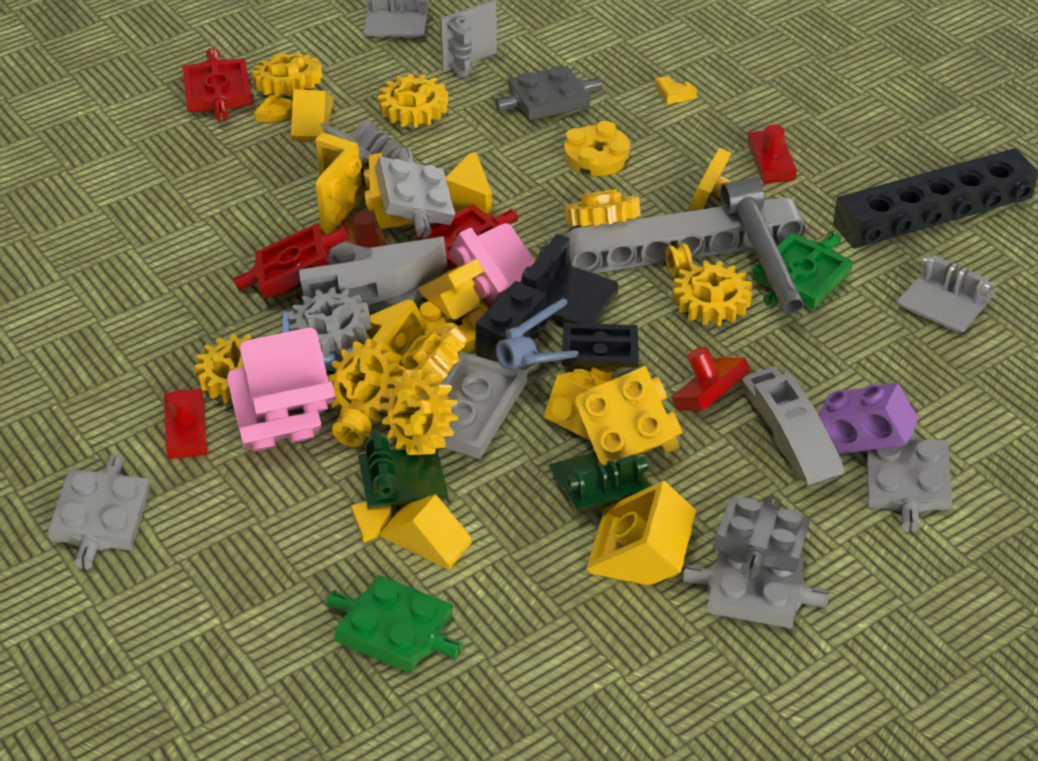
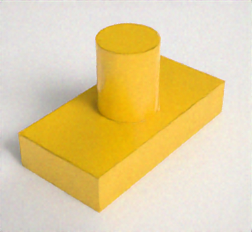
[687,147,732,211]

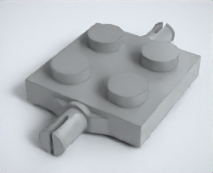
[375,148,455,238]
[867,427,952,532]
[48,454,150,570]
[683,551,829,629]

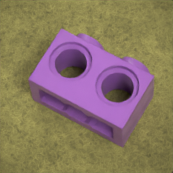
[818,382,918,454]

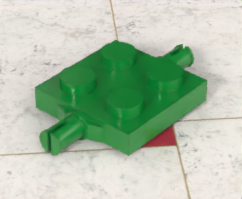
[752,231,853,310]
[326,575,463,673]

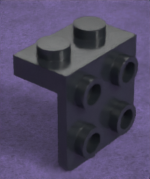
[520,234,619,324]

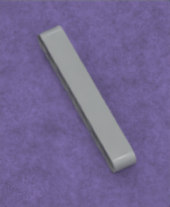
[566,198,807,273]

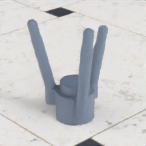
[496,299,579,370]

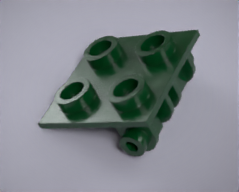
[358,433,448,509]
[549,452,652,511]

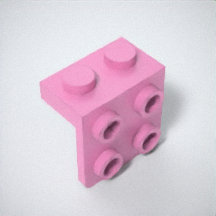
[449,223,535,308]
[240,328,335,422]
[227,367,321,451]

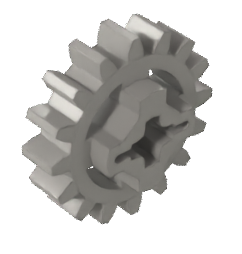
[287,287,371,358]

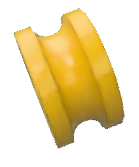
[665,243,693,278]
[332,409,372,448]

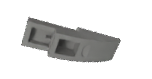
[299,237,448,305]
[741,366,844,486]

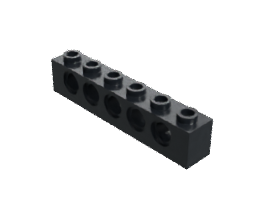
[833,148,1038,249]

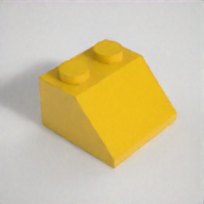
[586,480,696,586]

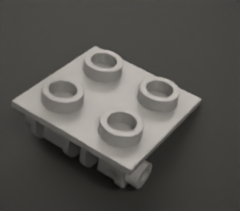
[363,0,429,39]
[440,0,497,78]
[321,121,402,166]
[896,255,996,334]

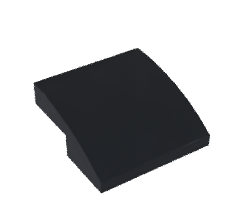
[561,323,638,368]

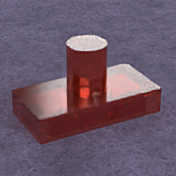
[341,211,388,249]

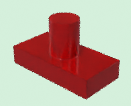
[747,125,797,183]
[671,347,751,411]
[164,389,208,459]

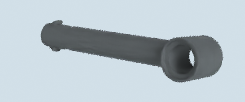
[720,177,803,314]

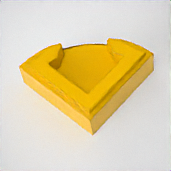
[655,77,697,105]
[254,94,293,123]
[351,501,393,543]

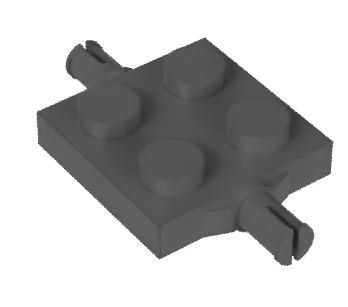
[495,66,602,120]
[712,495,811,578]

